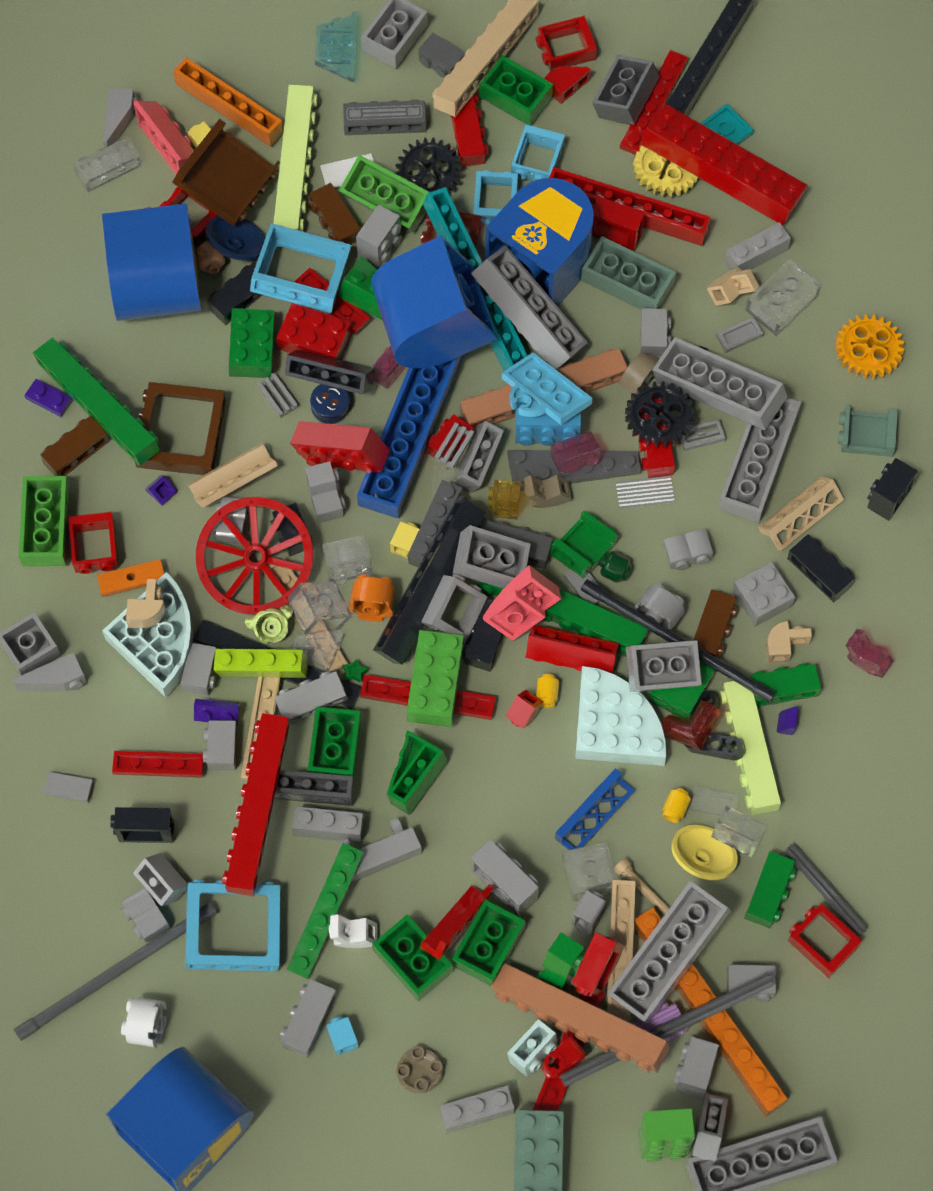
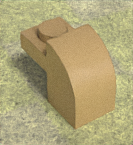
[707,267,759,306]
[126,579,165,628]
[766,621,812,663]

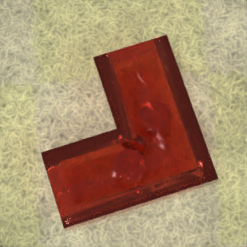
[661,701,721,751]

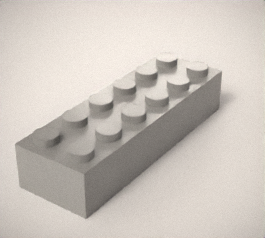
[471,245,588,369]
[652,337,787,430]
[718,398,801,523]
[607,881,731,1025]
[685,1117,838,1191]

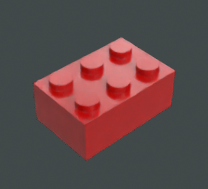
[276,303,352,360]

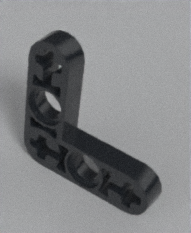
[683,691,746,760]

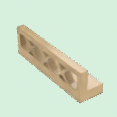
[187,443,278,507]
[758,476,844,551]

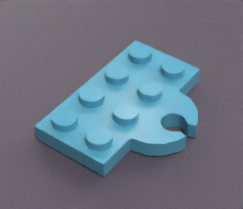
[502,352,592,425]

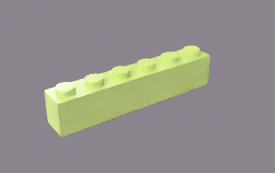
[719,681,781,815]

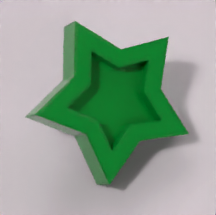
[342,659,368,683]

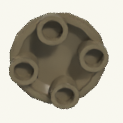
[396,1046,443,1093]

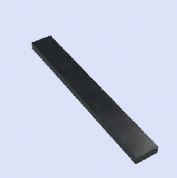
[193,620,361,709]

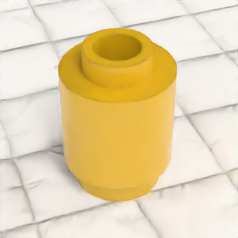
[536,674,559,708]
[662,788,691,823]

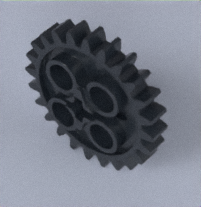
[395,137,462,192]
[625,381,695,448]

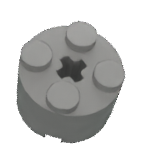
[634,583,684,633]

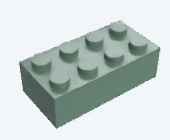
[581,236,676,310]
[514,1110,564,1191]

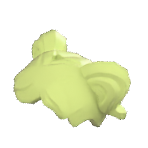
[244,605,293,643]

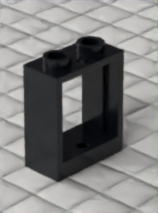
[110,807,175,843]

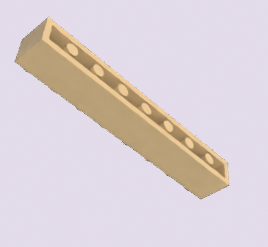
[432,0,539,117]

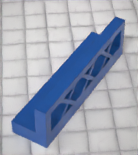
[555,768,635,856]

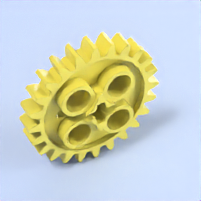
[633,146,698,197]

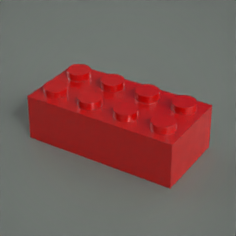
[290,421,390,473]

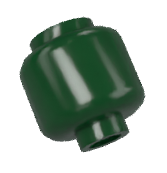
[598,551,632,583]

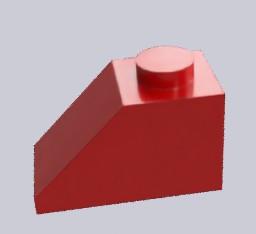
[545,66,591,104]

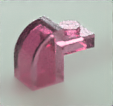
[845,629,894,678]

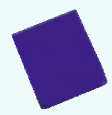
[145,475,177,505]
[777,707,798,735]

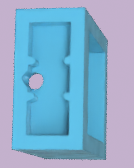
[511,125,565,182]
[473,170,518,226]

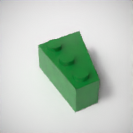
[338,256,382,320]
[387,730,447,815]
[538,932,584,991]

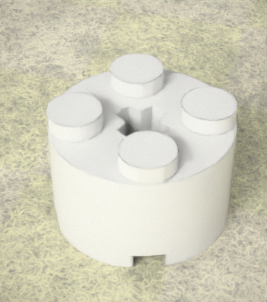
[121,997,167,1048]

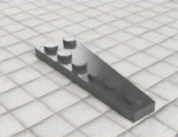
[507,450,641,492]

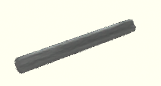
[785,844,868,936]

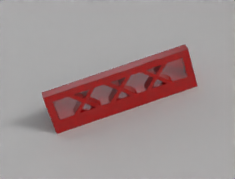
[420,884,494,960]

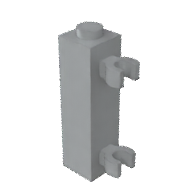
[339,818,422,883]

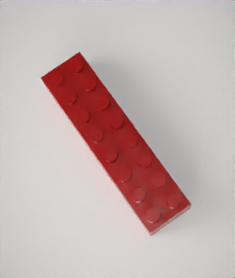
[641,104,808,226]

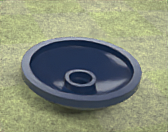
[206,216,266,261]

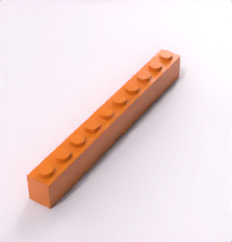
[634,907,788,1117]

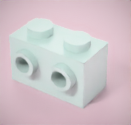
[507,1019,558,1077]

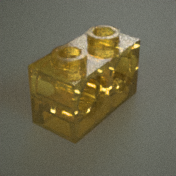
[488,480,521,520]

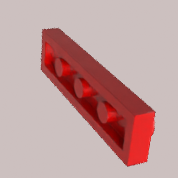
[295,267,370,335]
[112,751,204,778]

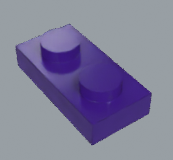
[24,379,73,417]
[194,698,239,726]

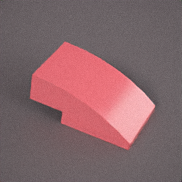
[483,565,561,641]

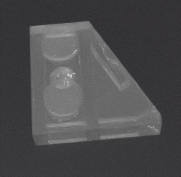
[289,631,345,672]

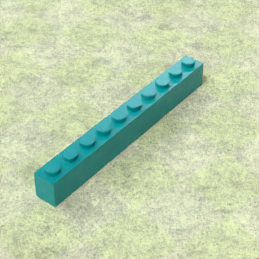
[423,187,527,371]

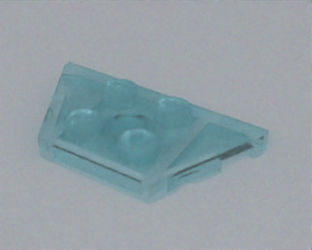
[315,11,358,82]

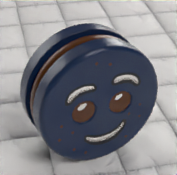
[310,384,350,424]

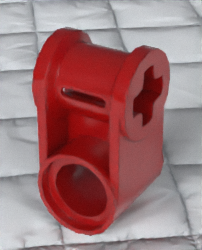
[542,1036,587,1079]

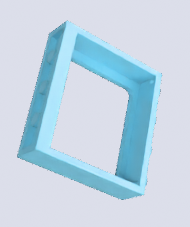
[250,223,351,313]
[185,880,280,972]

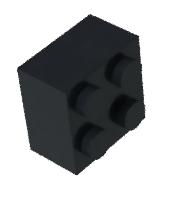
[867,458,918,521]

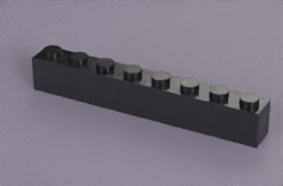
[666,0,754,116]
[373,499,486,665]

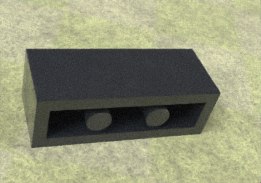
[207,262,268,326]
[787,534,855,603]
[462,598,503,672]

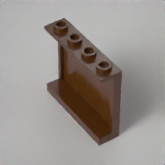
[172,118,280,226]

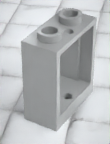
[421,574,487,644]

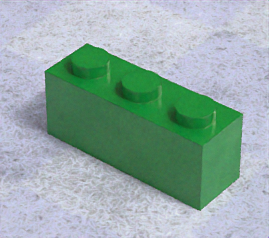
[750,663,821,707]
[744,851,797,928]

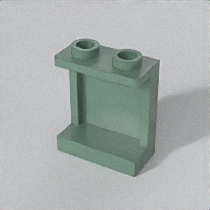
[838,405,898,457]

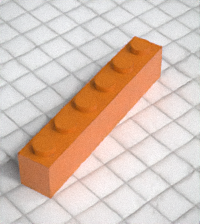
[173,57,283,147]

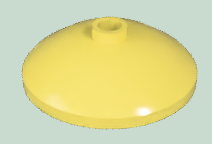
[671,825,738,880]

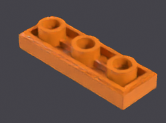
[97,559,164,597]

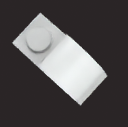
[329,915,377,948]

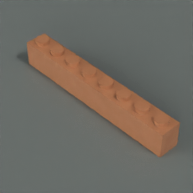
[460,348,627,431]
[491,964,670,1073]

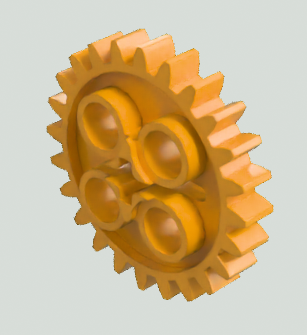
[835,314,904,380]

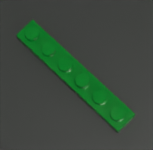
[287,843,365,979]

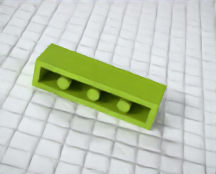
[214,649,308,678]

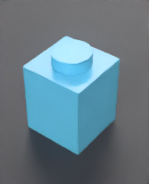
[326,1016,359,1056]

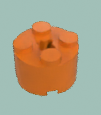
[349,574,396,622]

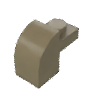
[618,352,659,394]
[524,475,572,508]

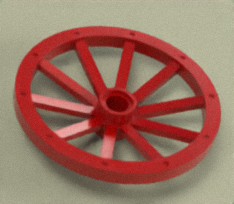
[195,497,314,615]

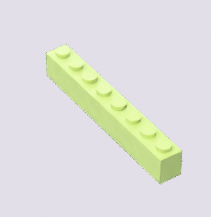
[273,85,318,231]

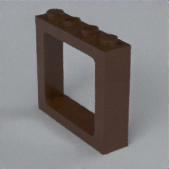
[135,382,226,475]

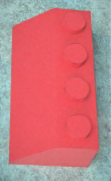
[133,100,194,174]

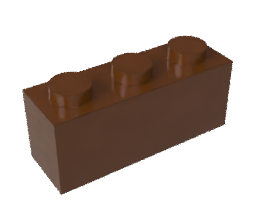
[308,183,361,245]
[40,416,109,476]
[693,589,738,657]

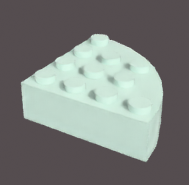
[102,572,193,698]
[575,666,666,766]

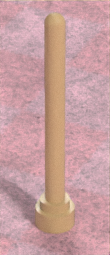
[613,858,670,915]

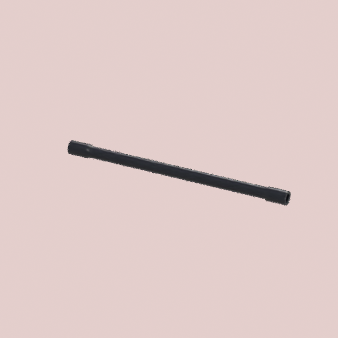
[581,579,776,704]

